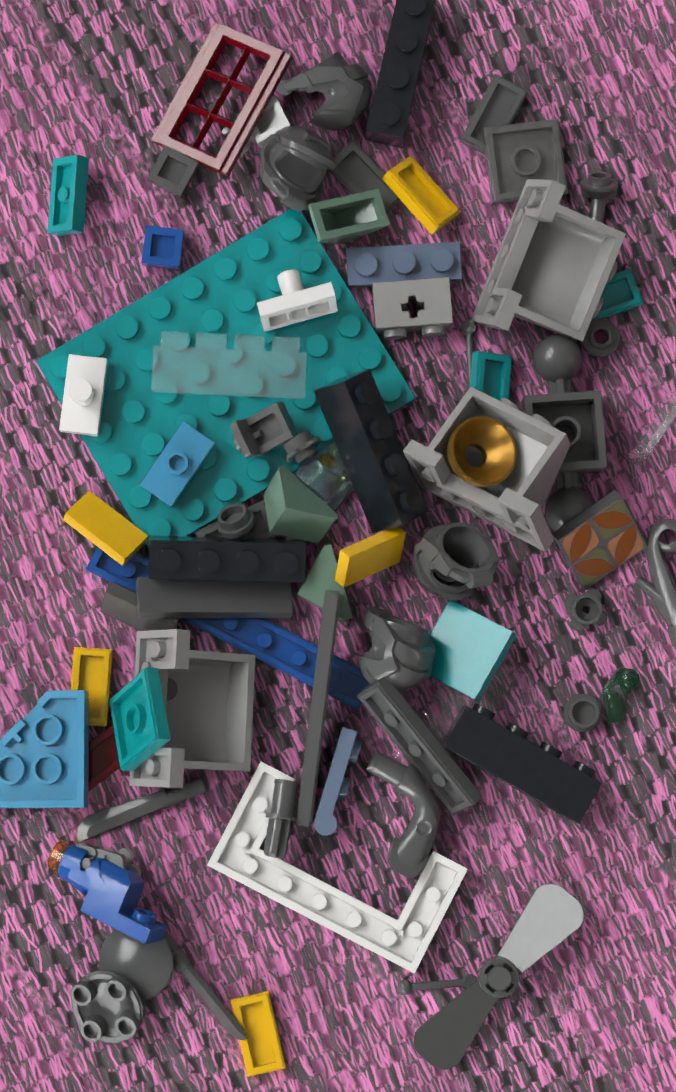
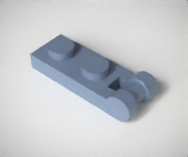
[314,727,362,836]

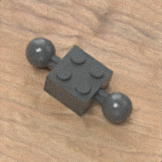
[521,334,607,531]

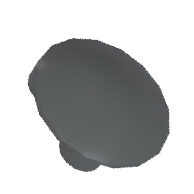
[99,929,173,1001]
[70,970,144,1043]

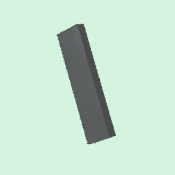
[136,577,293,618]
[357,679,482,815]

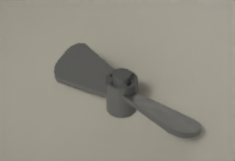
[414,883,584,1070]

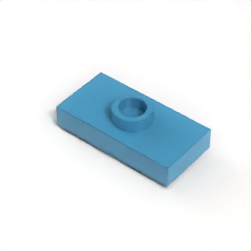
[140,422,215,507]

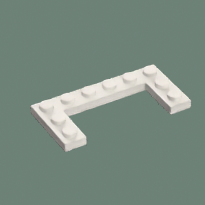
[207,762,468,974]

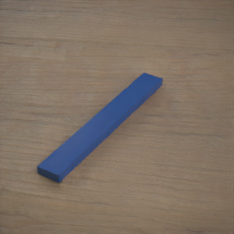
[86,547,370,711]

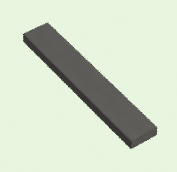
[296,590,341,827]

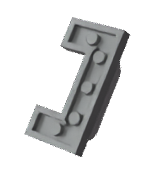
[471,179,626,342]
[403,386,570,552]
[129,629,256,788]

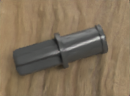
[263,779,299,858]

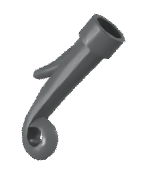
[635,519,676,647]

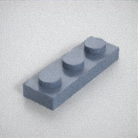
[346,241,462,288]

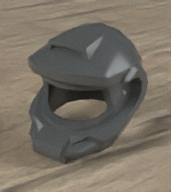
[259,125,337,212]

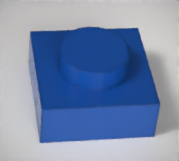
[141,225,185,270]

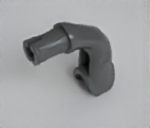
[366,750,441,878]

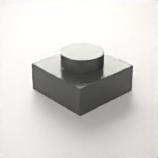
[147,145,199,199]

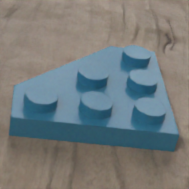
[0,690,89,808]

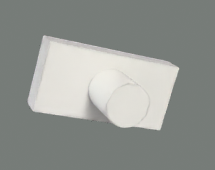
[257,269,338,332]
[59,354,108,436]

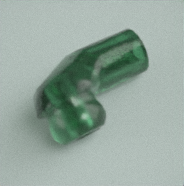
[602,668,640,724]

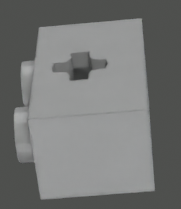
[372,277,453,340]

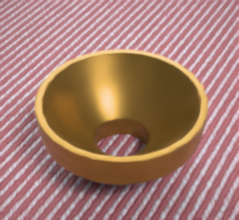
[447,416,517,487]

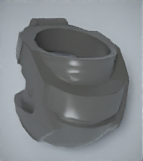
[278,51,372,131]
[414,522,499,600]
[358,606,436,691]

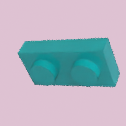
[47,155,89,236]

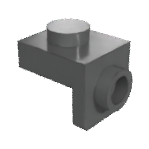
[230,401,298,459]

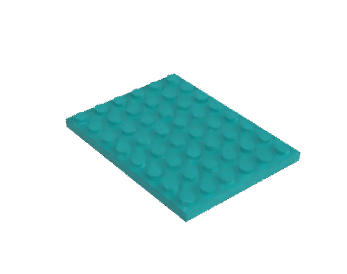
[36,208,416,548]

